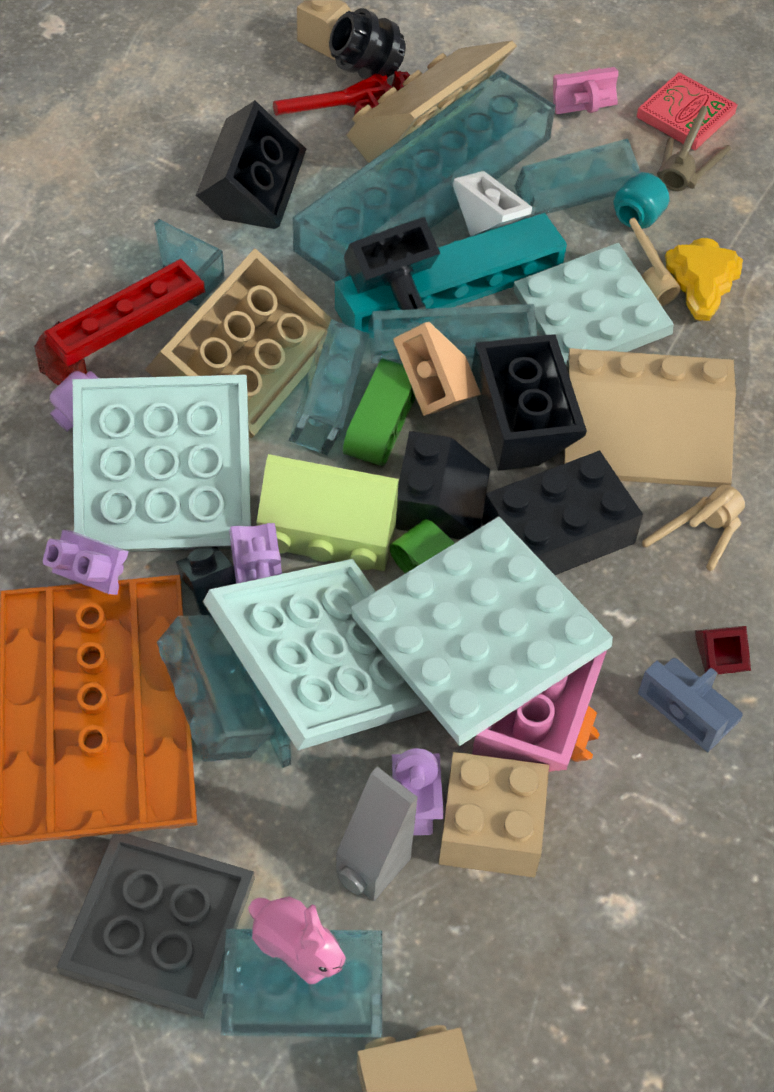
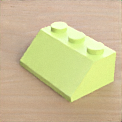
[256,454,399,571]

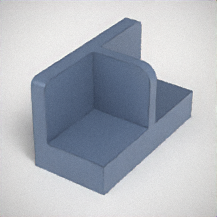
[638,658,743,752]

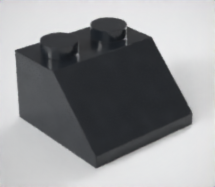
[395,431,490,540]

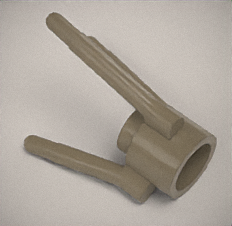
[657,106,731,191]

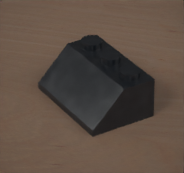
[196,100,307,229]
[471,334,587,471]

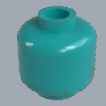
[613,172,670,229]

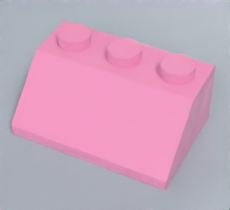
[472,650,607,772]

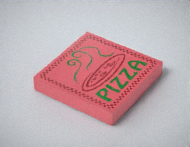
[637,72,738,151]

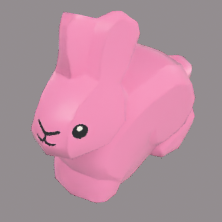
[248,896,346,984]

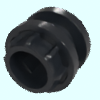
[329,8,406,79]

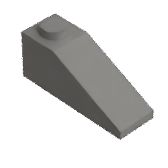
[336,767,418,901]

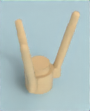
[629,218,681,306]
[642,485,745,571]

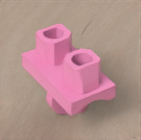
[553,67,618,114]

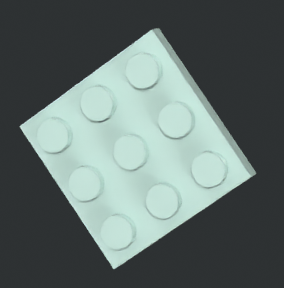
[514,242,674,365]

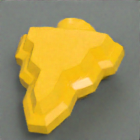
[665,238,743,321]

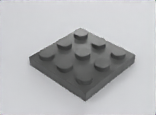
[57,834,255,1019]

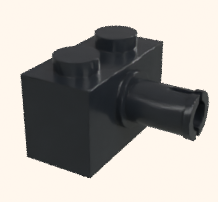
[343,216,440,318]

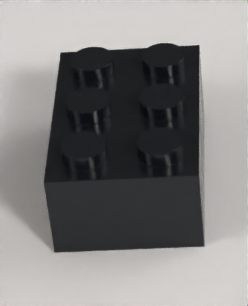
[482,450,643,575]

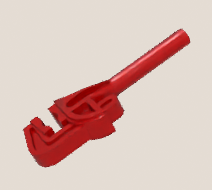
[273,71,410,116]

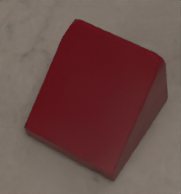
[695,626,751,674]

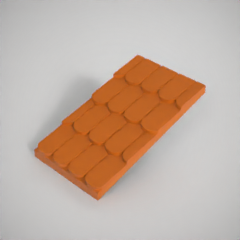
[0,575,198,846]

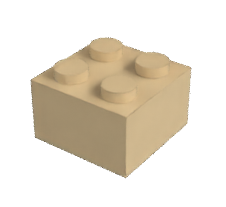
[439,752,549,878]

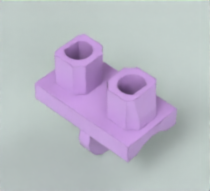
[229,523,282,584]
[43,530,129,595]
[392,748,443,836]

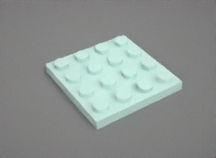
[72,375,251,552]
[351,517,613,746]
[203,559,429,750]

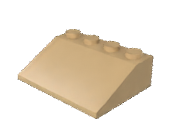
[346,40,517,170]
[145,248,344,439]
[563,348,736,488]

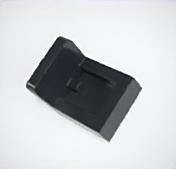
[176,547,236,618]

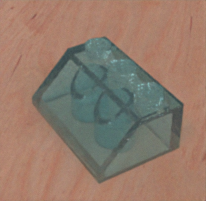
[221,929,382,1037]

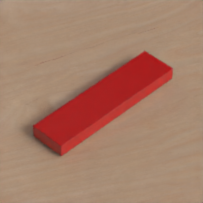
[44,259,205,366]

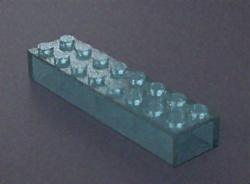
[292,70,555,281]

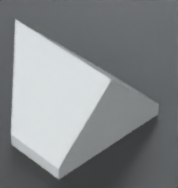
[453,171,532,237]

